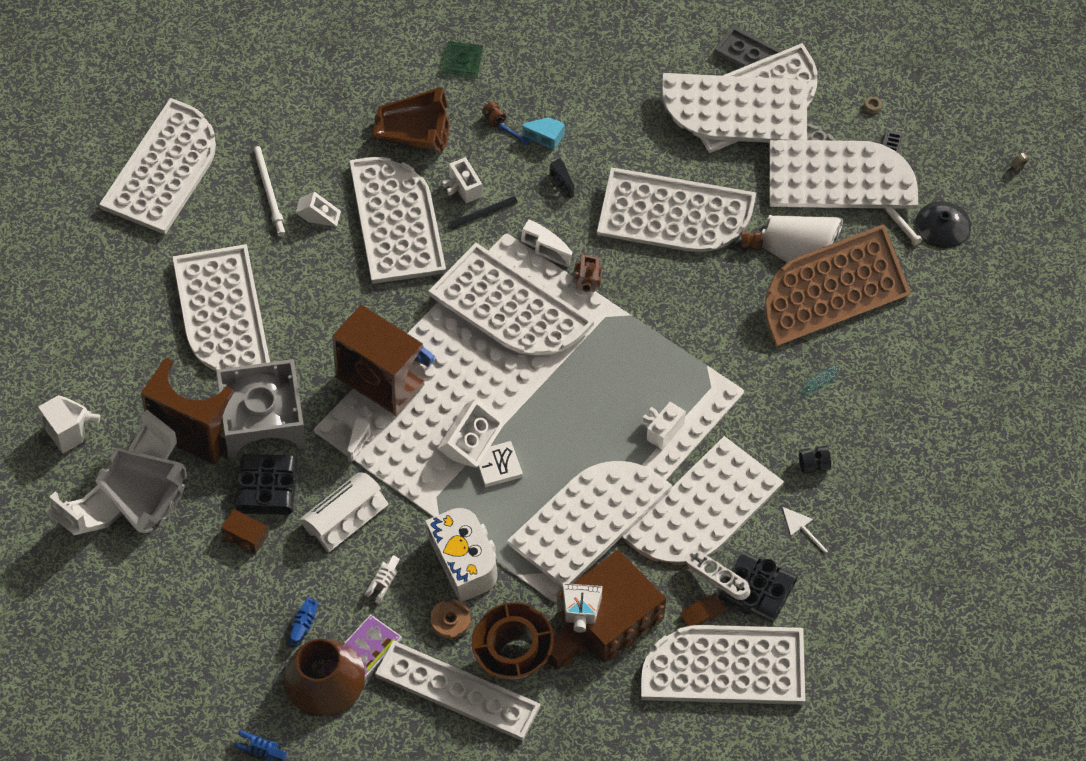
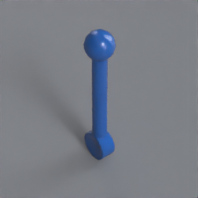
[498,123,530,145]

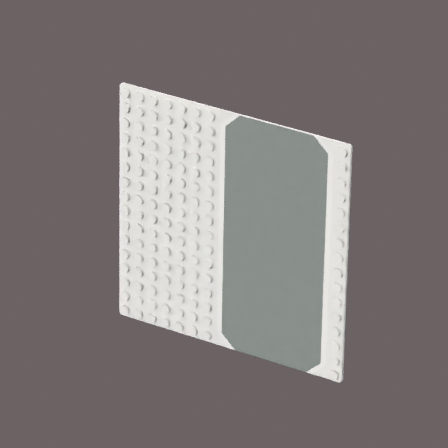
[314,234,744,603]

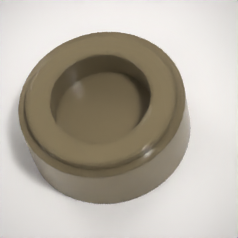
[864,97,882,114]
[1011,153,1029,170]

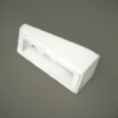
[347,417,371,462]

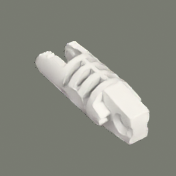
[365,555,399,604]

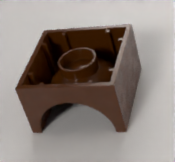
[332,305,425,417]

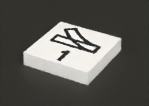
[478,441,523,488]

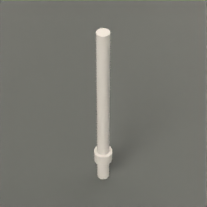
[253,146,285,236]

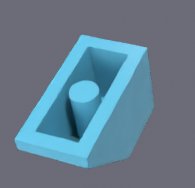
[522,117,565,150]

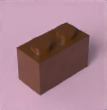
[221,509,269,553]
[548,623,589,670]

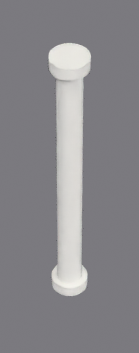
[884,208,922,246]

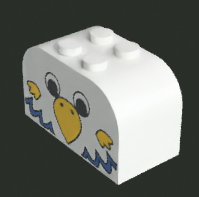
[426,508,497,602]

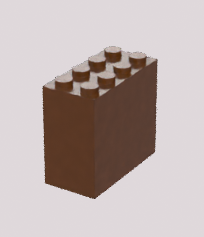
[557,549,666,663]

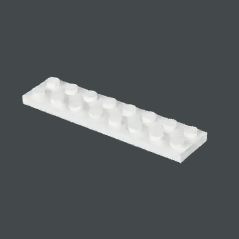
[375,641,540,741]

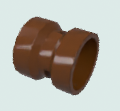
[482,101,506,127]
[741,231,761,250]

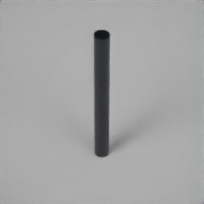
[448,196,518,229]

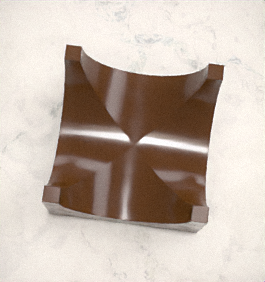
[141,358,234,465]

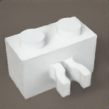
[443,157,482,203]
[643,402,686,450]

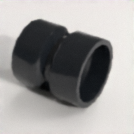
[798,445,831,474]

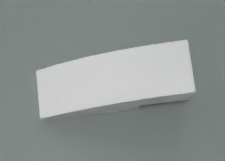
[521,220,572,267]

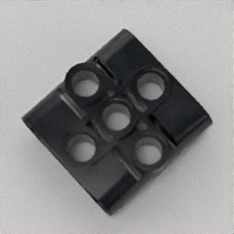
[236,454,297,515]
[719,551,798,623]

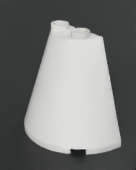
[761,215,843,263]

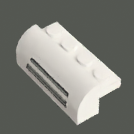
[299,473,388,552]

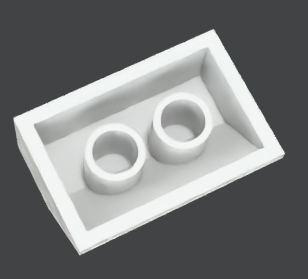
[437,399,505,468]

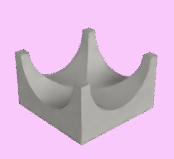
[216,359,306,459]

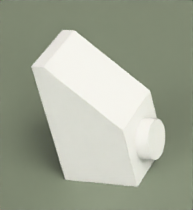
[296,192,341,227]

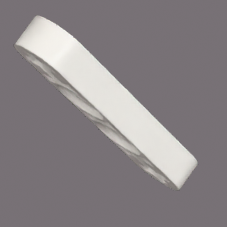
[686,550,750,600]

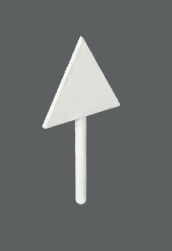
[783,507,828,554]

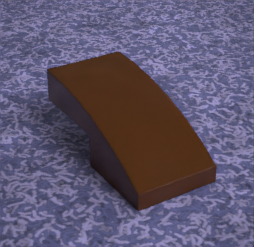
[680,593,727,626]

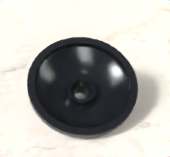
[916,201,971,248]

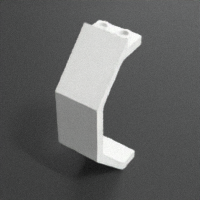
[47,410,177,535]

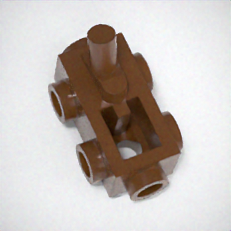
[573,254,602,292]

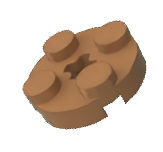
[431,600,471,640]

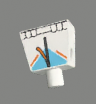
[563,583,602,632]

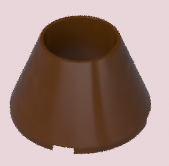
[471,602,554,680]
[284,639,365,716]

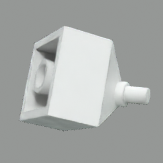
[38,395,100,454]

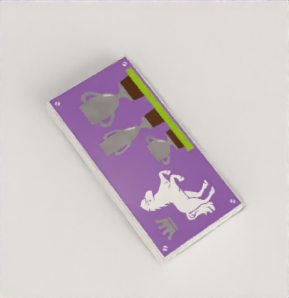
[318,614,402,681]

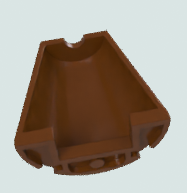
[372,87,449,152]

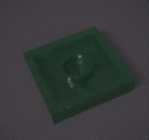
[443,41,483,77]

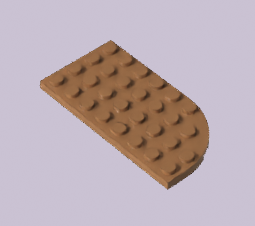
[765,224,911,346]

